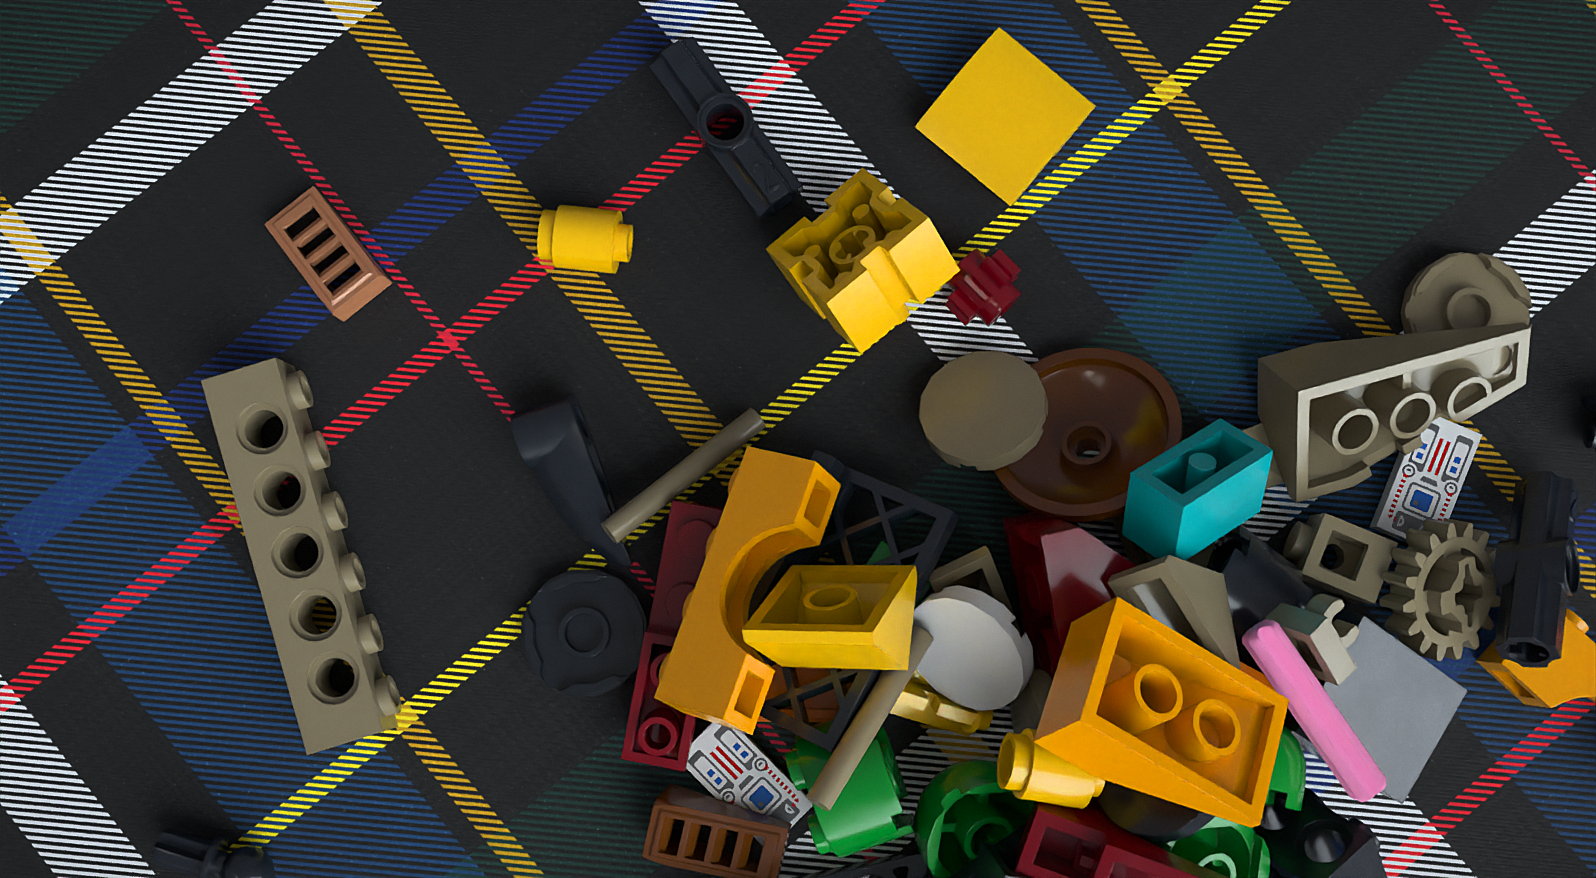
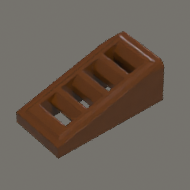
[642,783,792,878]

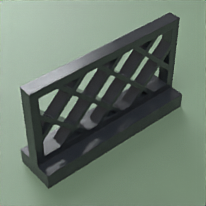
[748,449,960,753]

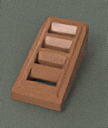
[264,186,392,322]

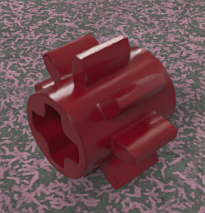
[945,248,1022,327]

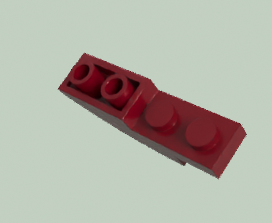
[621,498,724,772]

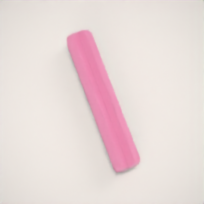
[1242,619,1386,802]

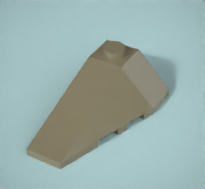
[1258,323,1531,503]

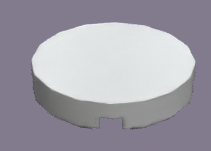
[913,585,1034,711]

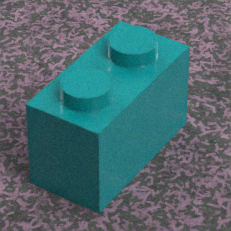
[1121,418,1273,561]

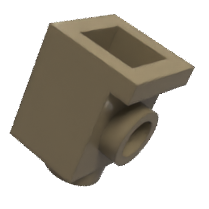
[1283,513,1398,604]

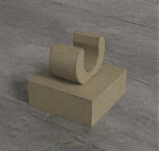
[1263,594,1359,686]

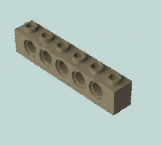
[201,358,401,755]

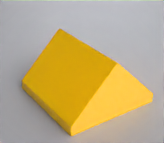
[742,565,917,670]

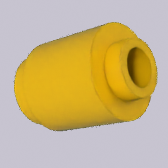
[537,205,633,274]
[997,728,1105,809]

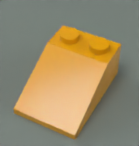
[1033,596,1289,828]

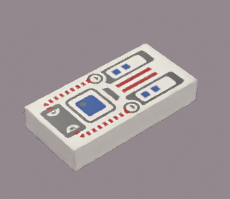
[1370,417,1482,543]
[686,722,813,846]

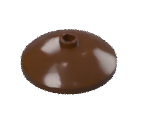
[994,347,1183,522]

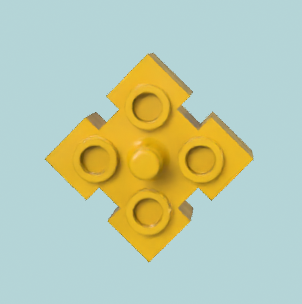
[766,168,960,354]

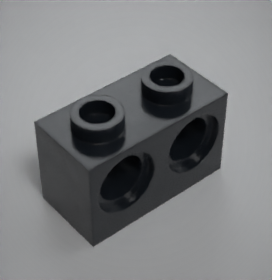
[1253,787,1387,878]

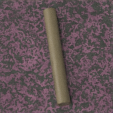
[601,408,765,544]
[806,625,934,812]

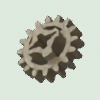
[1379,518,1501,661]

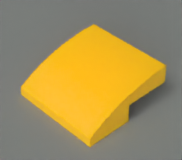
[915,27,1096,206]

